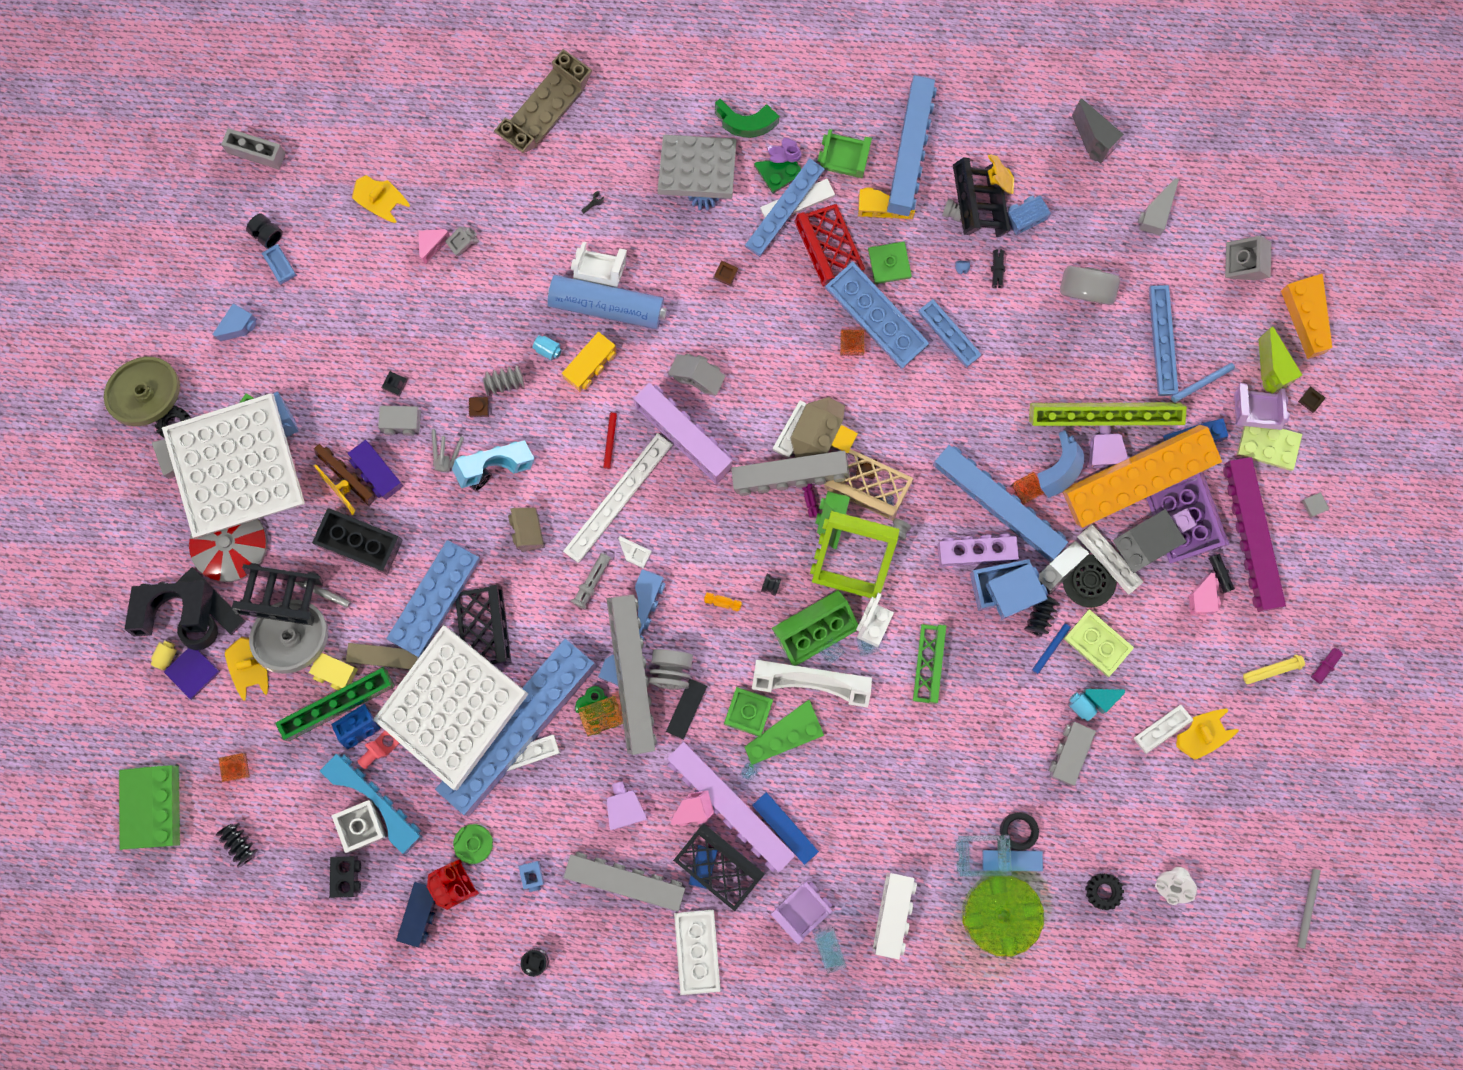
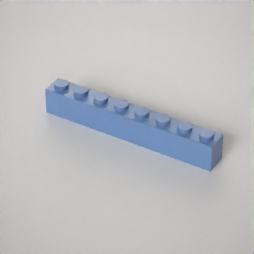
[887,75,937,217]
[933,445,1068,562]

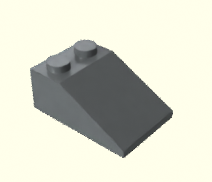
[1072,98,1124,163]
[1113,509,1187,573]

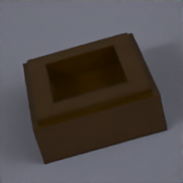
[1298,386,1325,413]

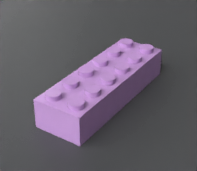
[633,382,732,484]

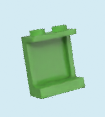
[817,129,872,179]

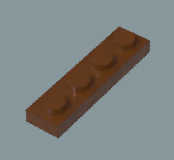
[314,443,374,506]

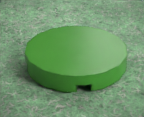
[453,824,493,864]

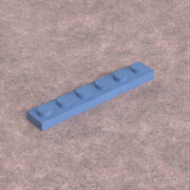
[745,159,825,257]
[1148,285,1178,396]

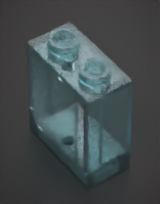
[956,835,1012,877]
[811,925,847,974]

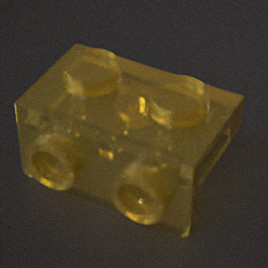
[578,696,623,737]

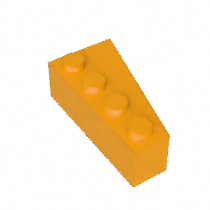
[1281,273,1332,359]

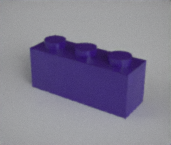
[347,439,404,500]

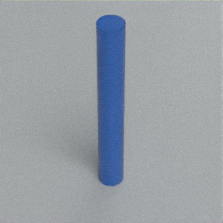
[1032,623,1071,675]

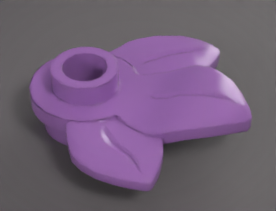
[767,138,801,163]

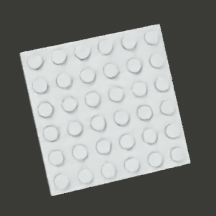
[162,393,305,538]
[374,625,528,791]

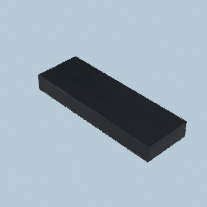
[666,678,707,740]

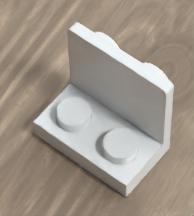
[856,593,894,648]

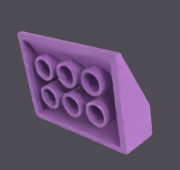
[1146,472,1229,564]

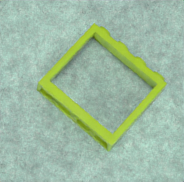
[810,511,900,598]

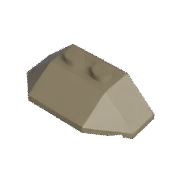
[790,397,845,458]

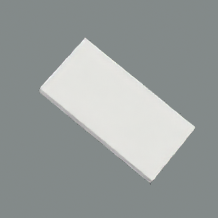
[674,910,720,995]

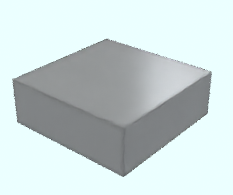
[1302,492,1329,518]

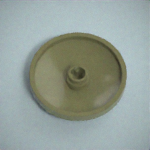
[103,357,180,426]

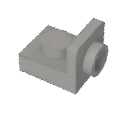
[445,227,479,256]

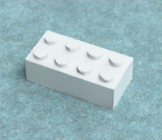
[872,872,917,959]

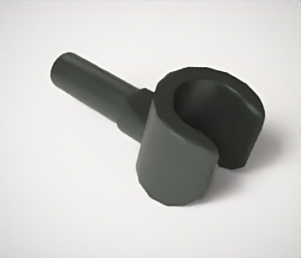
[581,191,604,214]

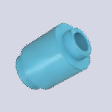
[532,335,562,361]
[1069,692,1098,721]

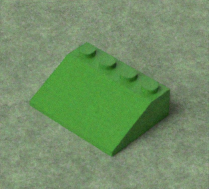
[119,765,180,850]

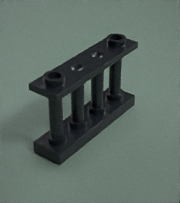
[953,157,1010,237]
[232,563,323,626]

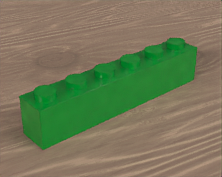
[275,668,395,741]

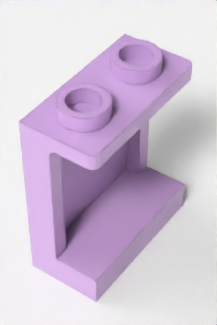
[1234,383,1290,430]
[770,881,833,945]

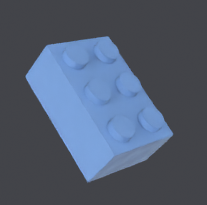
[970,559,1031,611]

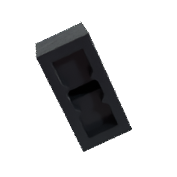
[329,856,361,898]

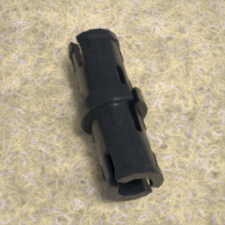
[991,249,1006,288]
[1208,554,1235,594]

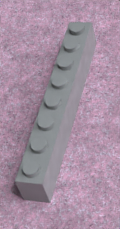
[606,595,657,755]

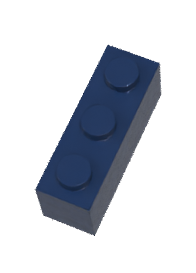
[396,881,436,948]

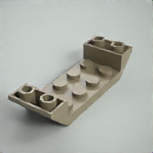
[494,49,592,153]

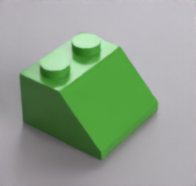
[815,491,850,549]

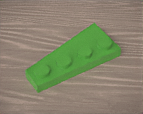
[744,700,824,765]

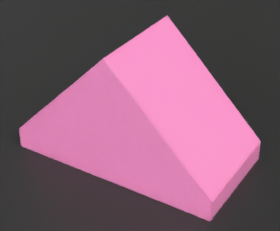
[419,229,450,264]

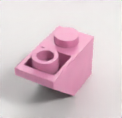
[1189,573,1221,615]
[671,790,714,826]

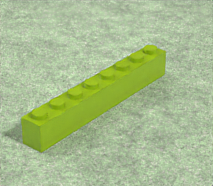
[1029,402,1187,426]

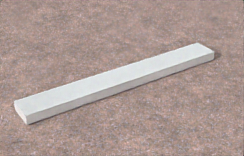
[563,433,673,564]

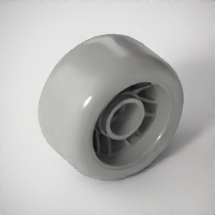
[1060,266,1120,305]

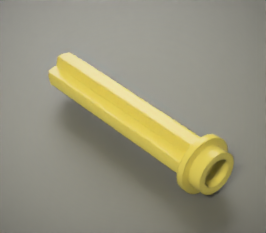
[1243,655,1305,684]

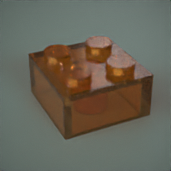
[840,330,864,356]
[1011,472,1045,505]
[219,753,250,783]

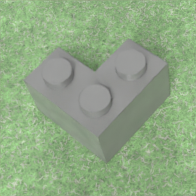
[668,354,725,396]

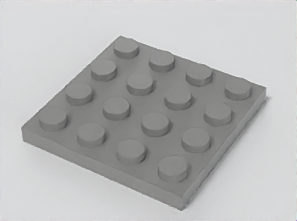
[658,134,736,199]

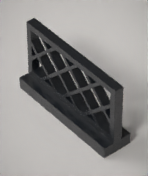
[455,584,512,665]
[673,823,765,912]

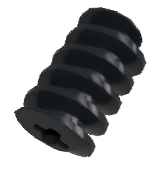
[1024,595,1060,637]
[216,823,258,868]

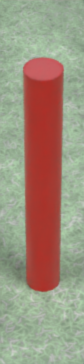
[603,412,617,469]

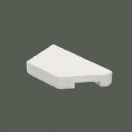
[618,536,652,569]

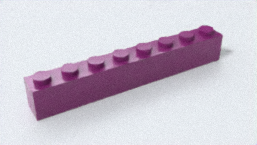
[1223,457,1286,612]

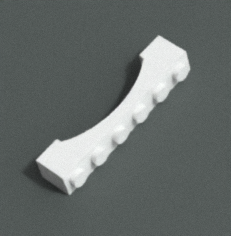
[752,660,872,707]

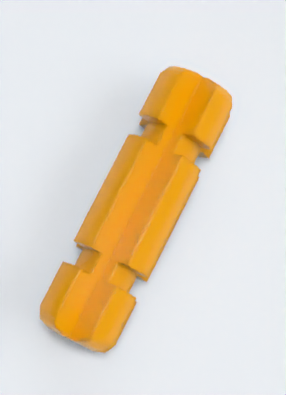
[704,592,742,612]

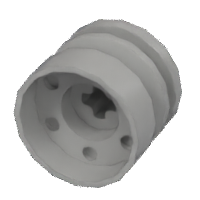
[649,649,693,690]

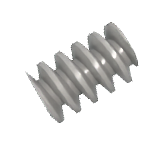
[483,365,525,396]

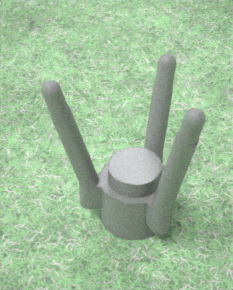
[432,429,464,472]

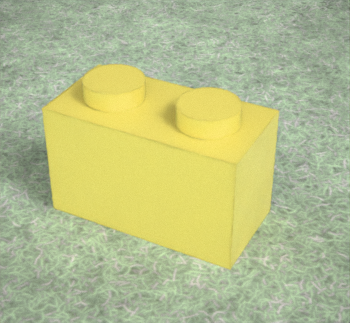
[309,653,358,690]

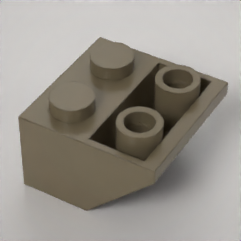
[508,508,545,552]

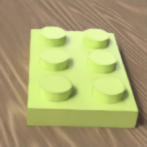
[1237,426,1302,471]
[1063,609,1134,677]

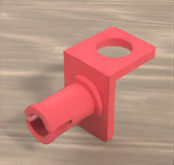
[357,731,400,769]

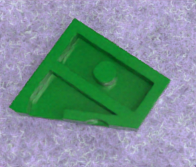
[754,161,801,194]

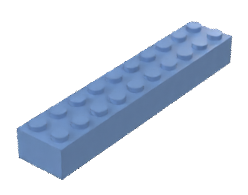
[435,639,598,817]

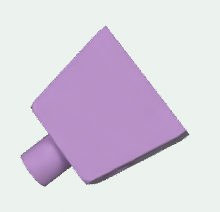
[1089,426,1128,469]
[607,781,647,830]

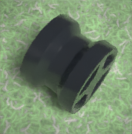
[761,573,782,596]

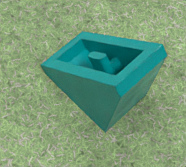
[1082,689,1125,714]

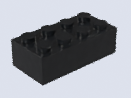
[312,508,403,575]

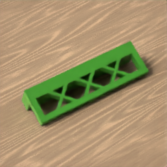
[913,624,946,704]

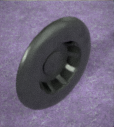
[1063,555,1116,608]

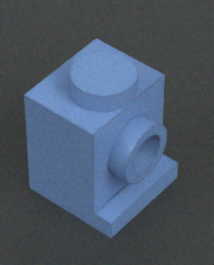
[518,861,545,892]

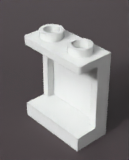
[571,242,627,287]

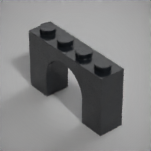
[124,580,213,637]

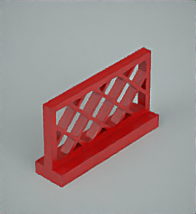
[794,204,865,287]

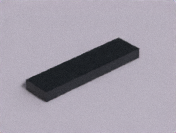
[178,567,246,635]

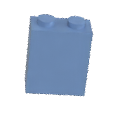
[985,563,1048,620]

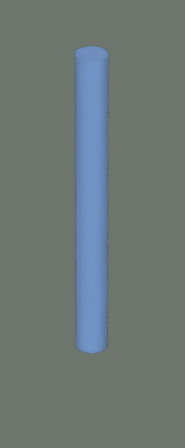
[1171,363,1235,403]

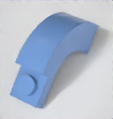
[1038,430,1084,498]

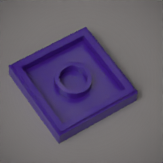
[164,648,220,700]

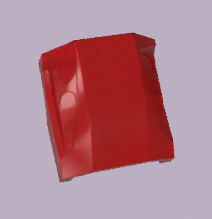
[427,859,479,910]

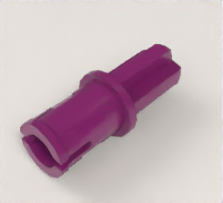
[1311,648,1343,684]

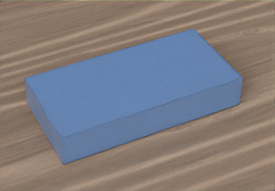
[262,244,297,285]

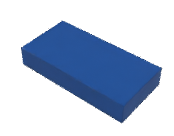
[689,845,717,889]

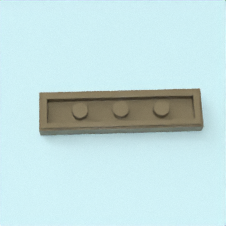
[346,643,419,669]

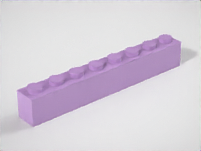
[667,742,796,872]

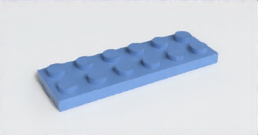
[825,261,929,369]
[386,540,481,658]

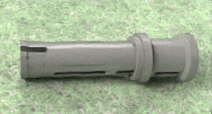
[570,553,611,610]

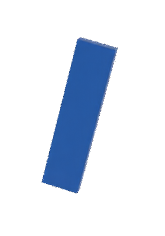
[752,792,819,865]

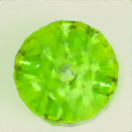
[962,875,1044,957]

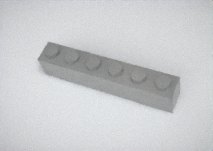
[731,451,850,496]
[563,852,686,912]

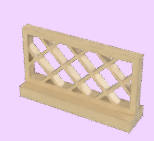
[824,449,914,521]

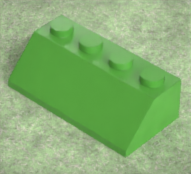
[772,590,858,666]

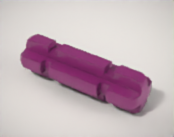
[802,483,819,518]

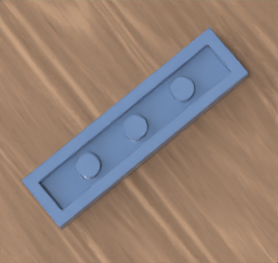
[918,299,982,368]

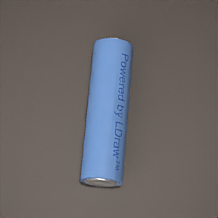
[548,275,667,330]

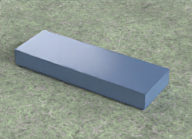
[982,850,1043,871]

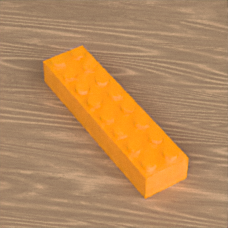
[1062,425,1222,528]

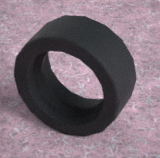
[177,615,218,650]
[1000,812,1039,850]

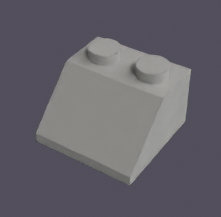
[1225,235,1271,281]

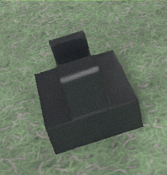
[381,371,408,397]

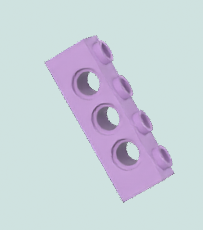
[937,534,1019,567]

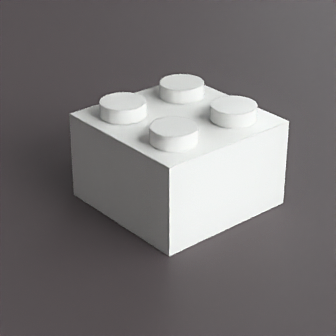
[331,800,387,853]

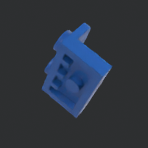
[331,703,380,749]

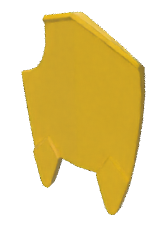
[988,154,1014,194]
[352,175,410,223]
[314,464,355,515]
[225,636,268,701]
[1176,709,1239,760]

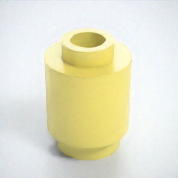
[151,640,177,670]

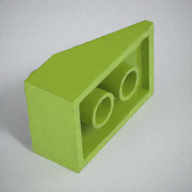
[1258,327,1302,394]

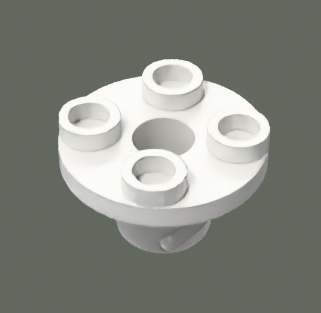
[1155,867,1197,905]

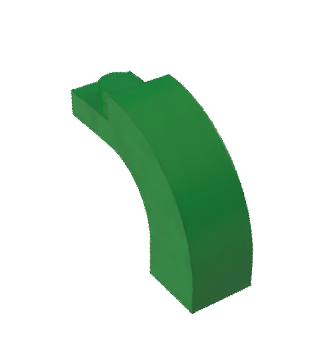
[715,99,780,138]

